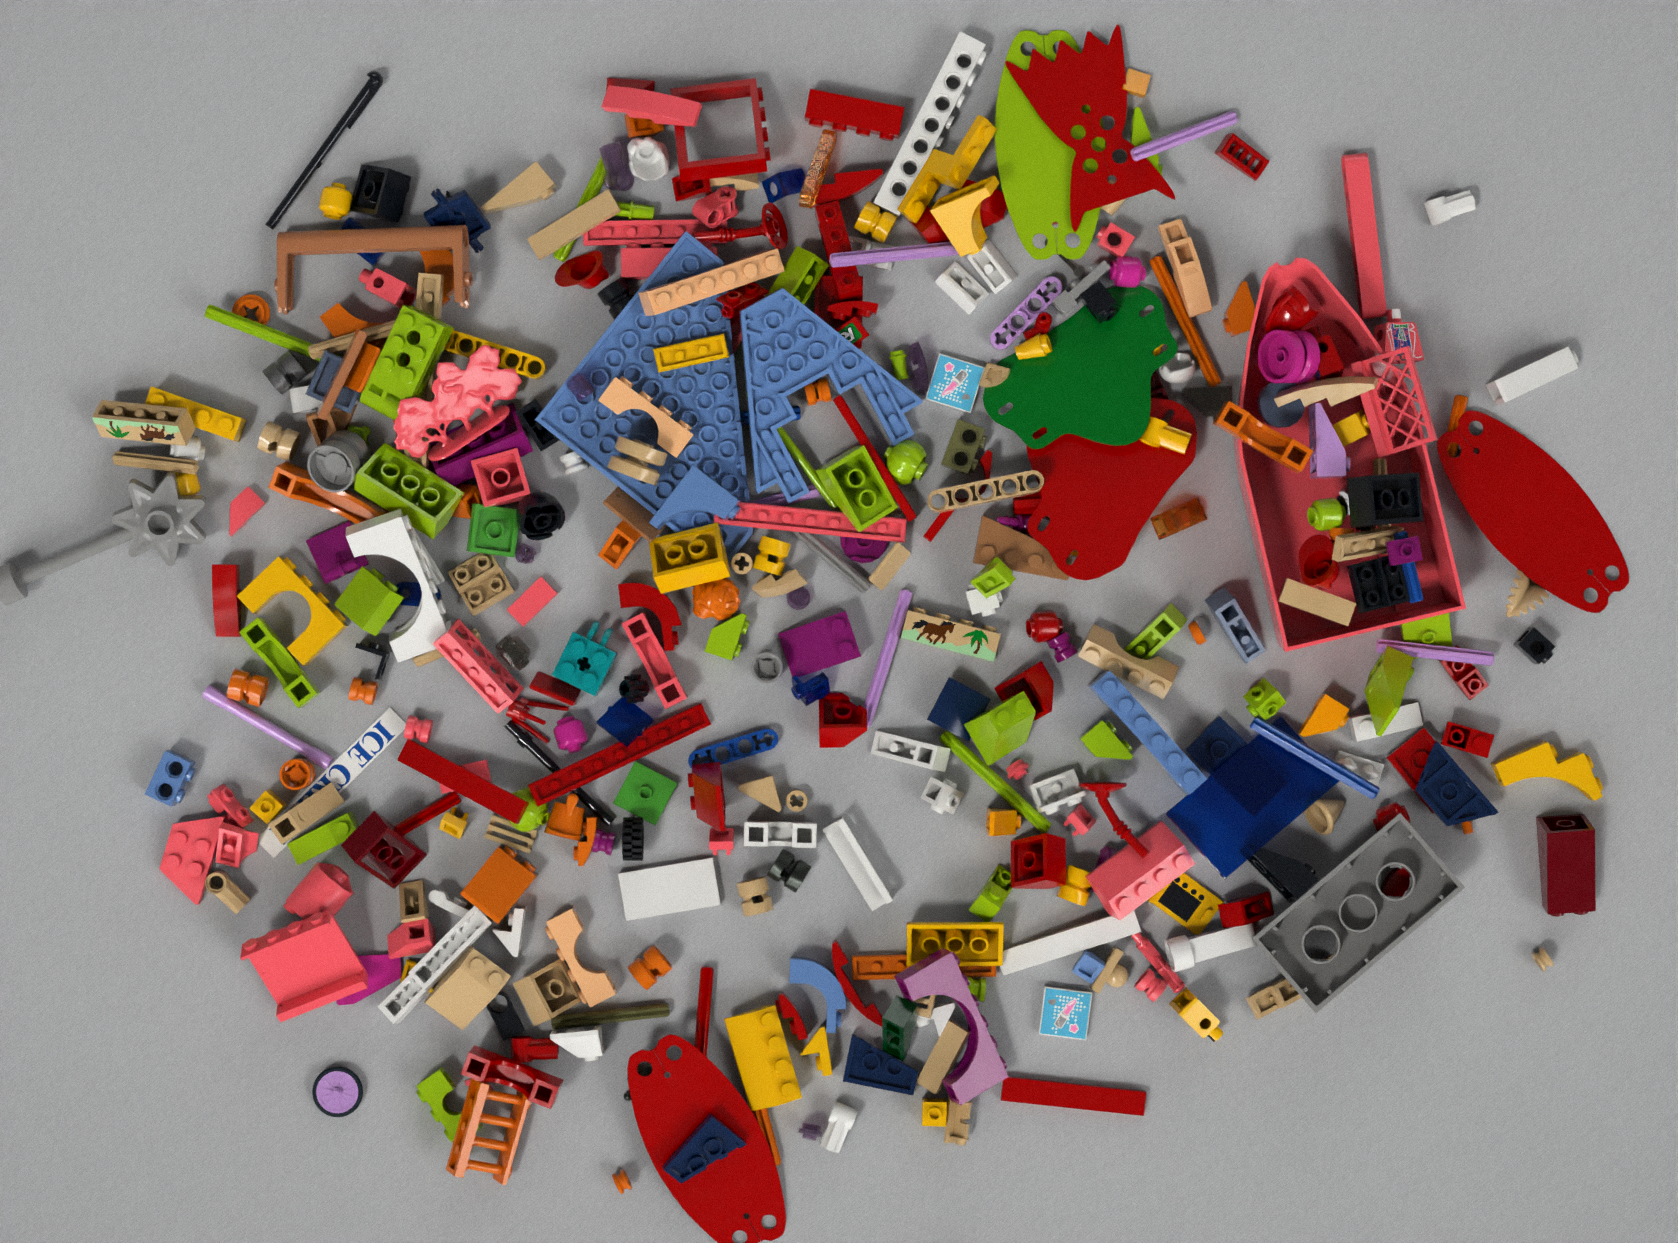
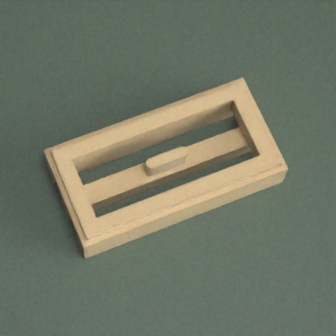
[484,815,538,853]

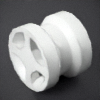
[560,451,588,476]

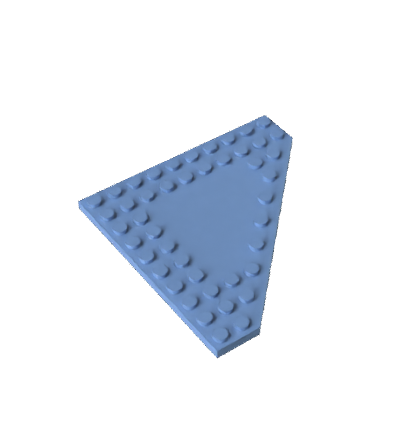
[535,231,753,563]

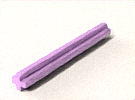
[1130,111,1238,161]
[1376,639,1494,666]

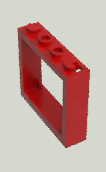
[670,78,771,182]

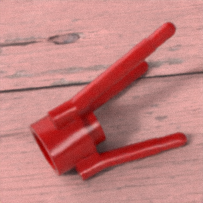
[506,697,569,743]

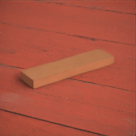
[315,329,367,420]

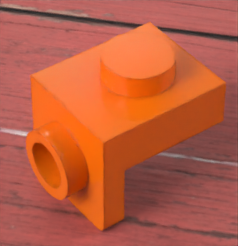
[624,114,664,139]

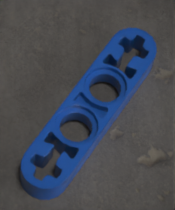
[688,728,778,768]

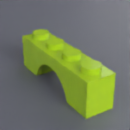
[239,617,321,708]

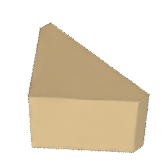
[738,775,782,812]
[399,880,430,923]

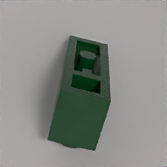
[882,995,918,1062]

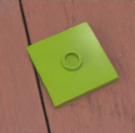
[1400,613,1453,659]

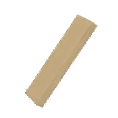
[527,189,621,261]
[1332,525,1404,562]

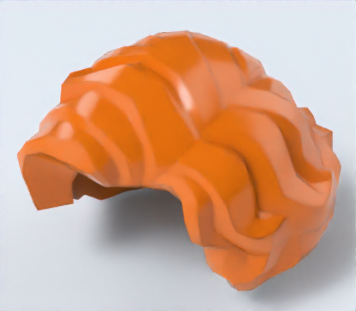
[692,578,740,621]

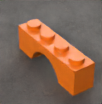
[1212,401,1313,473]

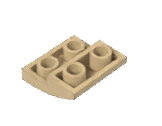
[448,553,515,616]

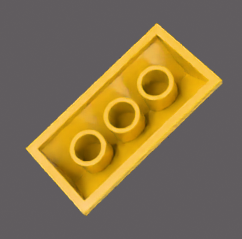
[906,922,1004,966]

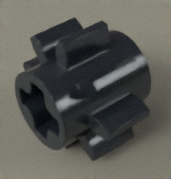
[619,674,649,704]

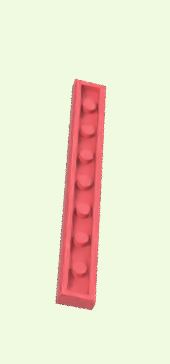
[714,502,907,543]

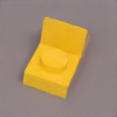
[800,1025,833,1076]

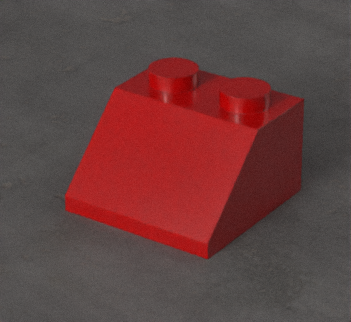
[1011,833,1066,889]

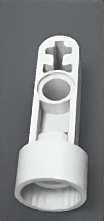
[1164,923,1257,973]

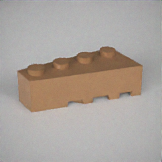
[973,515,1073,581]

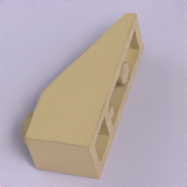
[481,161,556,214]

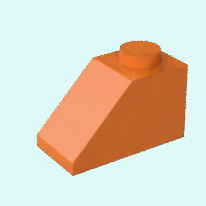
[1222,281,1255,337]
[598,520,642,570]

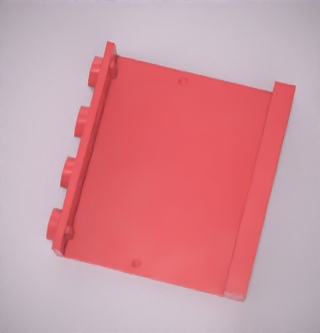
[240,909,369,1023]

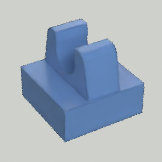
[1072,950,1106,984]

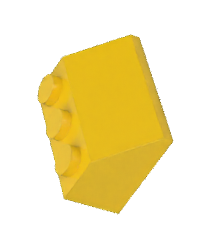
[649,522,730,594]

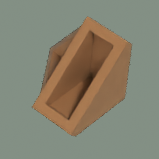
[306,405,357,446]

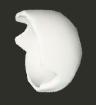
[1159,353,1196,384]

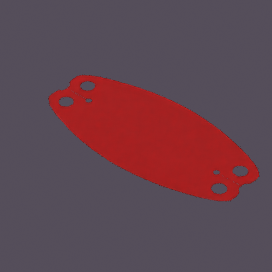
[1437,410,1629,613]
[627,1034,786,1243]

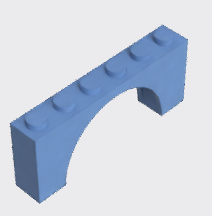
[1088,670,1207,795]

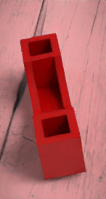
[461,1045,564,1109]

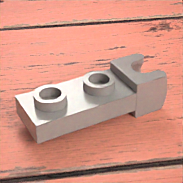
[1051,260,1111,317]

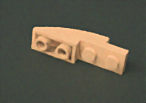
[1158,219,1212,318]

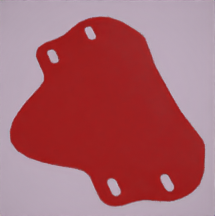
[1026,398,1197,581]

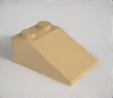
[424,946,511,1030]

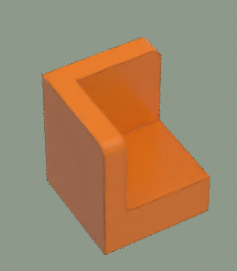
[452,484,483,519]

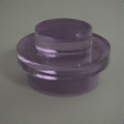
[787,586,810,610]
[798,1123,822,1141]

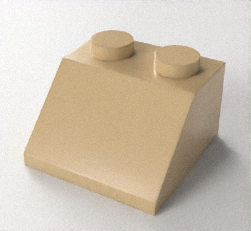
[513,958,582,1026]

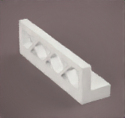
[822,817,893,911]

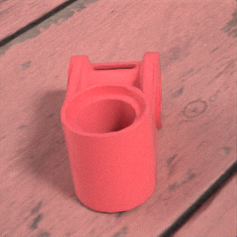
[692,186,739,228]

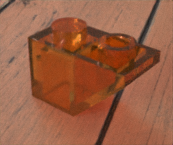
[1150,497,1207,540]

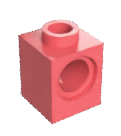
[1096,222,1135,258]

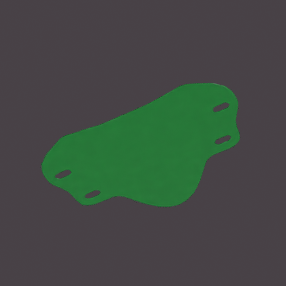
[983,286,1178,449]

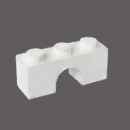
[744,820,817,848]

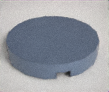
[1257,382,1305,428]

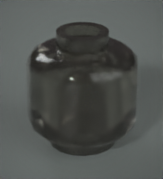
[495,635,531,671]

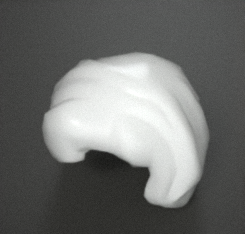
[627,137,670,181]

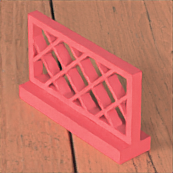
[1351,346,1437,458]

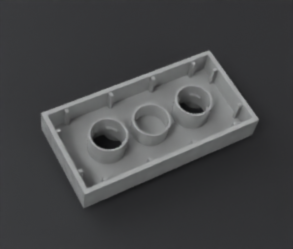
[1252,813,1465,1013]

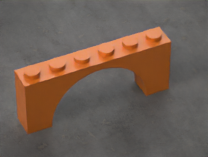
[320,250,454,352]

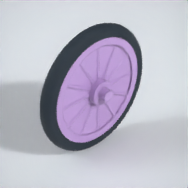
[312,1067,363,1117]

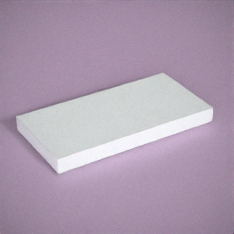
[618,857,721,921]

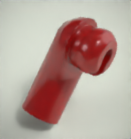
[1023,312,1052,341]

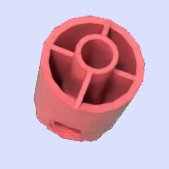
[283,863,354,920]

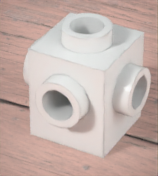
[920,777,964,814]

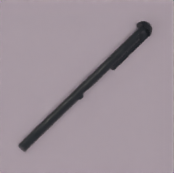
[265,71,383,230]

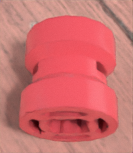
[404,715,433,743]
[1134,968,1168,1002]

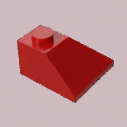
[994,661,1054,721]

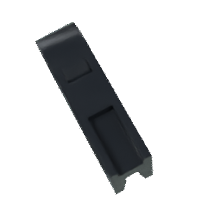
[487,991,525,1041]

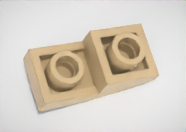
[710,173,759,191]
[752,568,807,598]

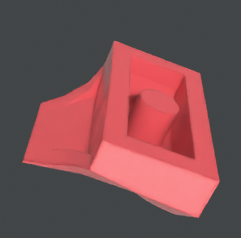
[215,822,259,868]

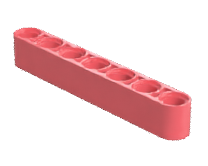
[1341,153,1386,319]

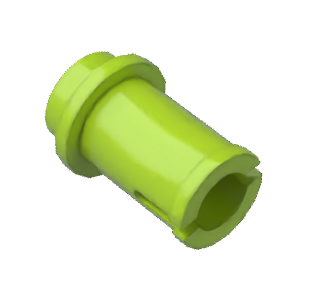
[888,350,909,380]

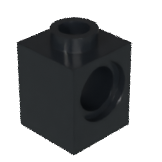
[1080,281,1119,324]
[1513,627,1555,664]

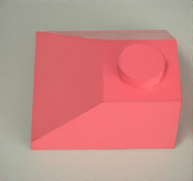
[471,448,531,507]

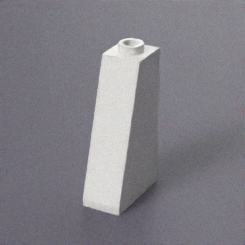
[1485,347,1579,406]

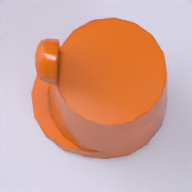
[544,794,585,841]

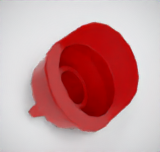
[555,250,609,289]
[1298,534,1340,589]

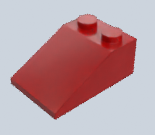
[688,762,726,832]

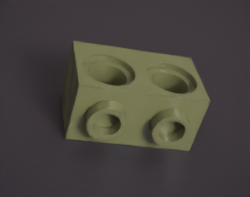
[941,419,987,475]

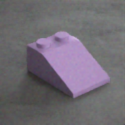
[1308,403,1350,479]

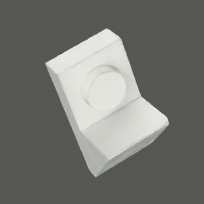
[492,906,526,957]
[915,1000,955,1037]

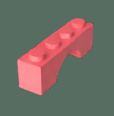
[621,613,688,709]

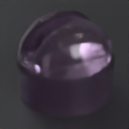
[515,544,536,564]

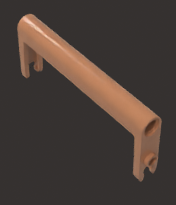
[274,225,473,315]

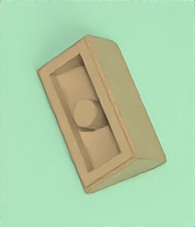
[868,542,910,590]

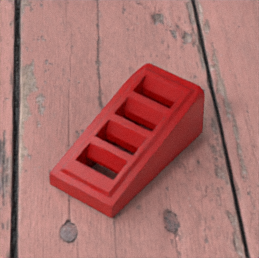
[1215,133,1270,181]

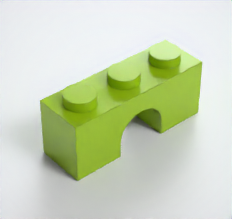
[416,1067,483,1142]

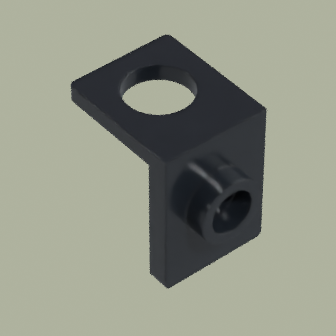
[355,641,390,680]

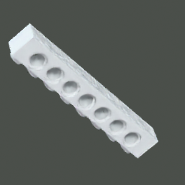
[873,31,987,219]

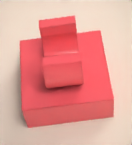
[1064,803,1096,836]
[709,828,734,855]

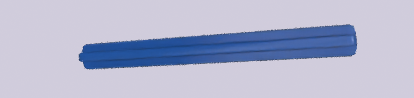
[1250,716,1380,799]

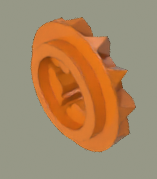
[232,294,270,325]

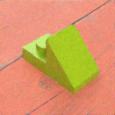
[970,557,1016,598]

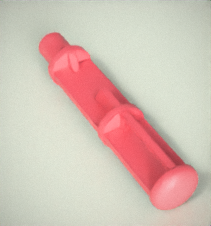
[1131,932,1185,993]

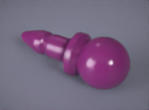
[996,515,1031,534]

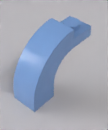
[789,957,846,1033]

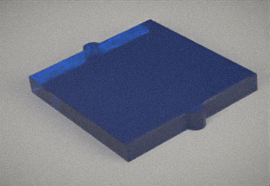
[596,697,654,747]

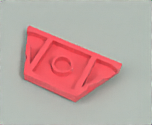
[159,816,226,905]

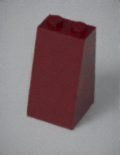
[1536,814,1596,917]

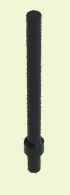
[504,720,614,826]

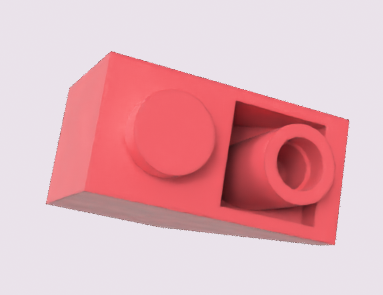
[387,918,436,959]

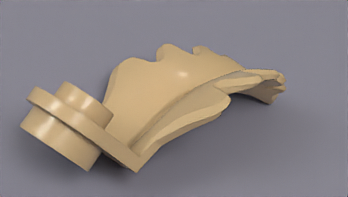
[1506,570,1549,617]

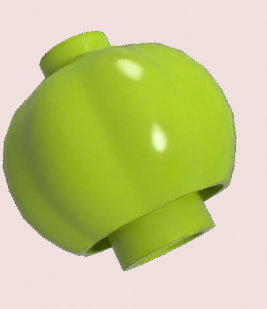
[883,440,929,485]
[509,787,550,832]

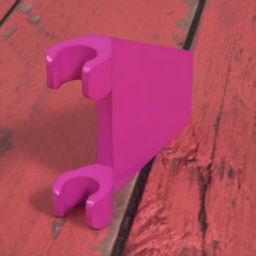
[337,954,401,1005]

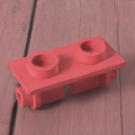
[207,784,254,829]

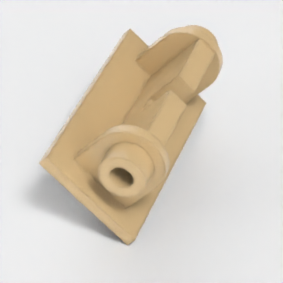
[944,1097,972,1145]

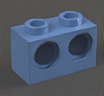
[145,750,196,806]

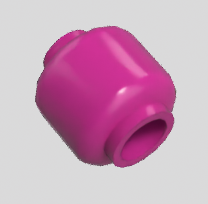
[1109,256,1146,288]
[553,716,588,754]

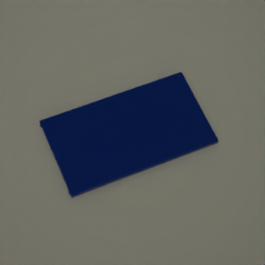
[1166,716,1339,880]

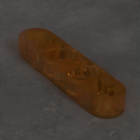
[799,129,837,209]

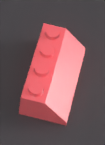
[1085,821,1195,920]

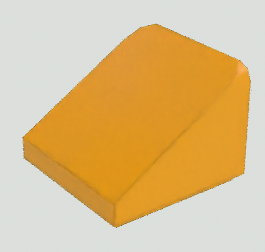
[1122,68,1151,98]

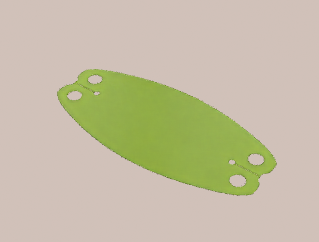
[995,30,1106,260]

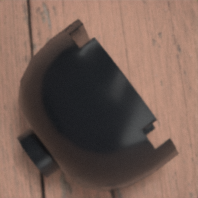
[516,492,565,540]

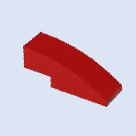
[812,169,883,208]
[212,564,241,637]

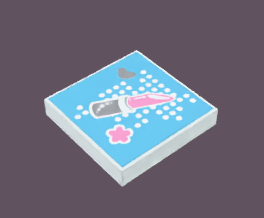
[925,353,985,414]
[1038,986,1092,1040]

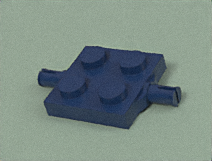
[424,188,491,253]

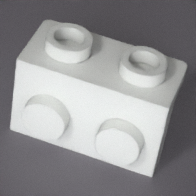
[1028,769,1086,815]

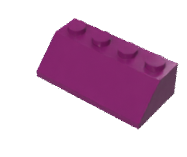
[430,403,533,486]

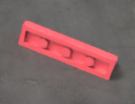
[433,619,524,714]

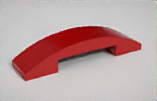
[832,940,882,1027]

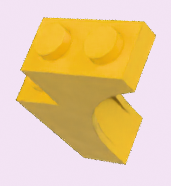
[1491,741,1603,801]

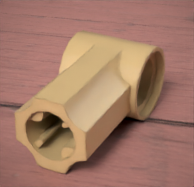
[205,870,251,914]

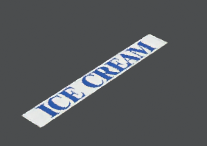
[258,707,406,858]

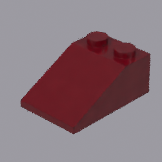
[341,811,427,889]

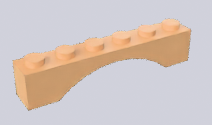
[638,248,784,316]

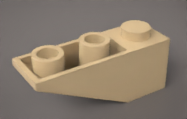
[268,782,345,845]

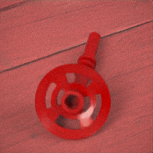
[692,202,788,250]
[1078,782,1149,858]

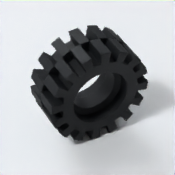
[622,817,644,861]

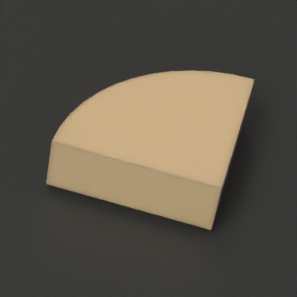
[979,362,1011,388]

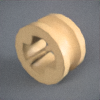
[786,790,808,812]
[1531,947,1554,972]

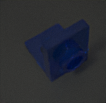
[762,168,810,203]

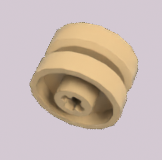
[607,436,668,486]

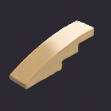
[1274,376,1379,407]
[1246,954,1335,1019]

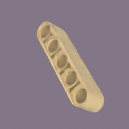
[927,470,1044,513]

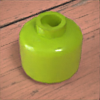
[1307,498,1346,531]

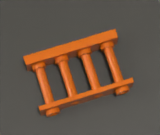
[446,1078,532,1185]

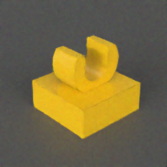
[439,807,468,839]

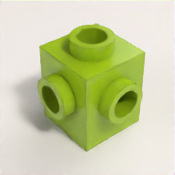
[1243,678,1286,721]

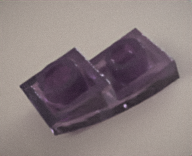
[907,342,928,394]

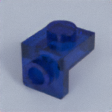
[791,672,830,706]

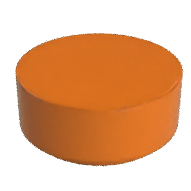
[1188,620,1207,645]

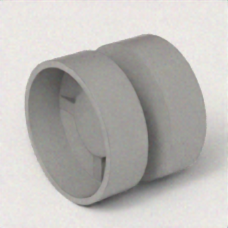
[307,430,371,492]

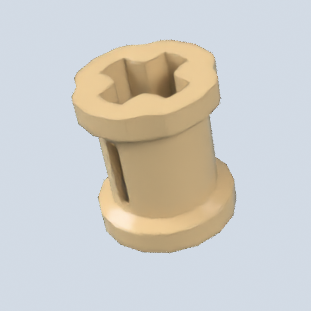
[731,553,753,575]

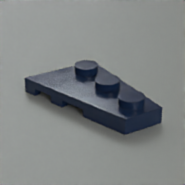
[843,1033,918,1095]
[662,1113,747,1184]

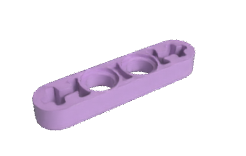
[990,277,1062,350]

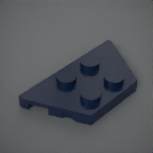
[1414,742,1498,826]

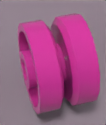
[1258,330,1320,383]

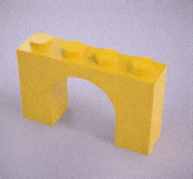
[237,556,348,666]

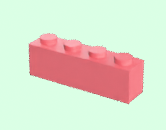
[621,243,718,280]

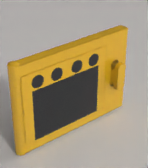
[1148,873,1224,935]

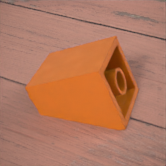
[460,845,538,924]

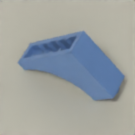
[649,465,741,530]

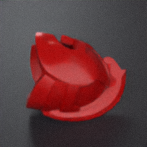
[1265,286,1318,334]

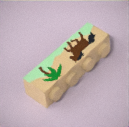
[92,400,196,446]
[900,607,1001,662]

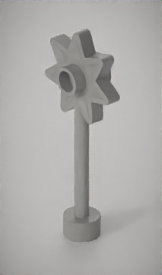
[0,472,206,606]

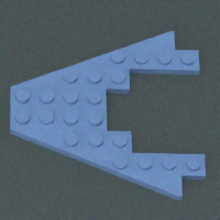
[740,288,923,503]

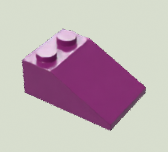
[778,611,861,679]

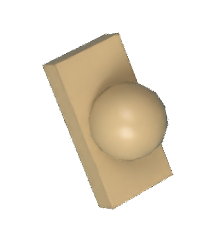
[1090,946,1128,994]

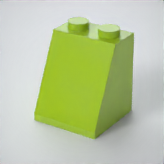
[964,691,1036,766]

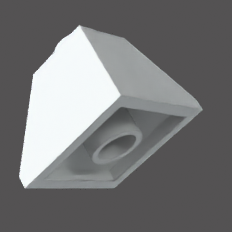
[550,1024,604,1061]

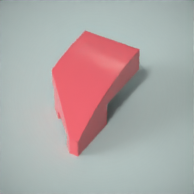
[229,486,265,537]

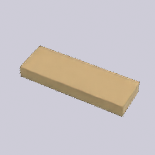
[1278,578,1356,626]
[916,1020,970,1094]

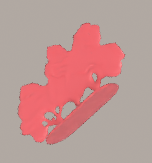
[393,345,522,461]

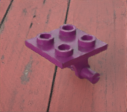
[306,521,370,584]

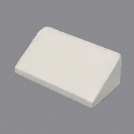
[966,240,1018,294]
[935,261,989,314]

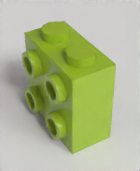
[334,566,404,636]

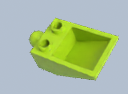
[1364,646,1414,737]

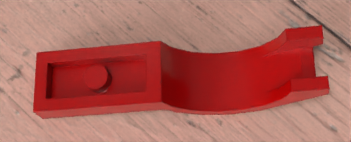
[923,450,993,542]

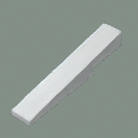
[378,906,492,1024]
[1000,910,1141,976]

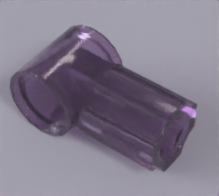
[599,142,634,191]

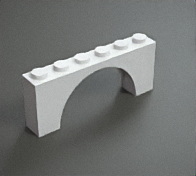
[346,508,452,662]

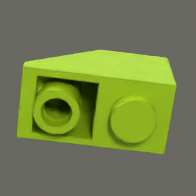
[704,614,750,661]
[1079,720,1133,760]
[969,864,1012,922]

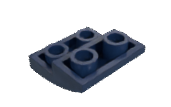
[927,677,991,741]

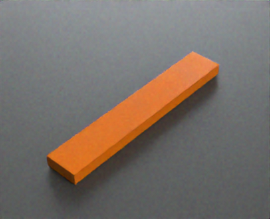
[852,954,996,980]

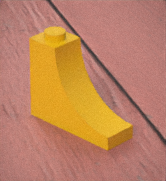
[930,175,999,257]

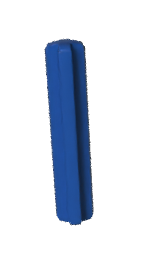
[1393,531,1423,603]

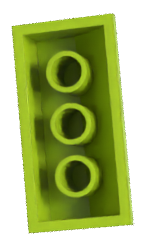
[354,443,464,539]

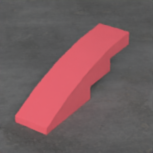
[601,85,702,127]

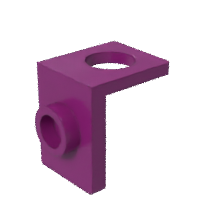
[1386,536,1423,566]

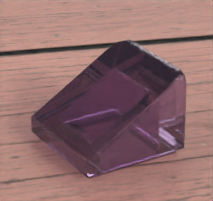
[566,372,594,401]

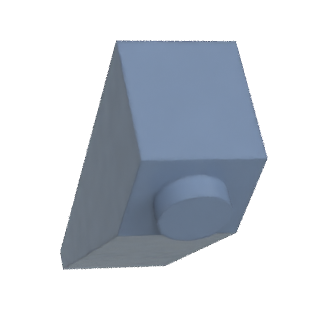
[1204,587,1266,664]

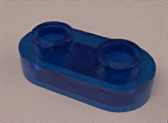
[396,581,442,606]

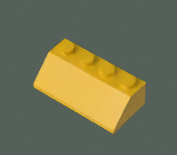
[724,1004,802,1111]

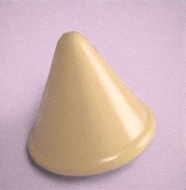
[1304,798,1345,835]

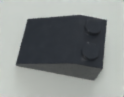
[1347,473,1424,528]
[1239,844,1318,903]

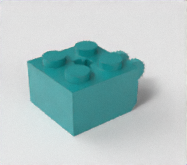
[552,621,618,696]

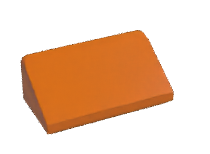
[343,342,381,393]

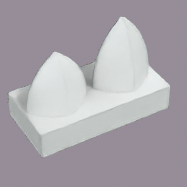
[1334,750,1384,786]

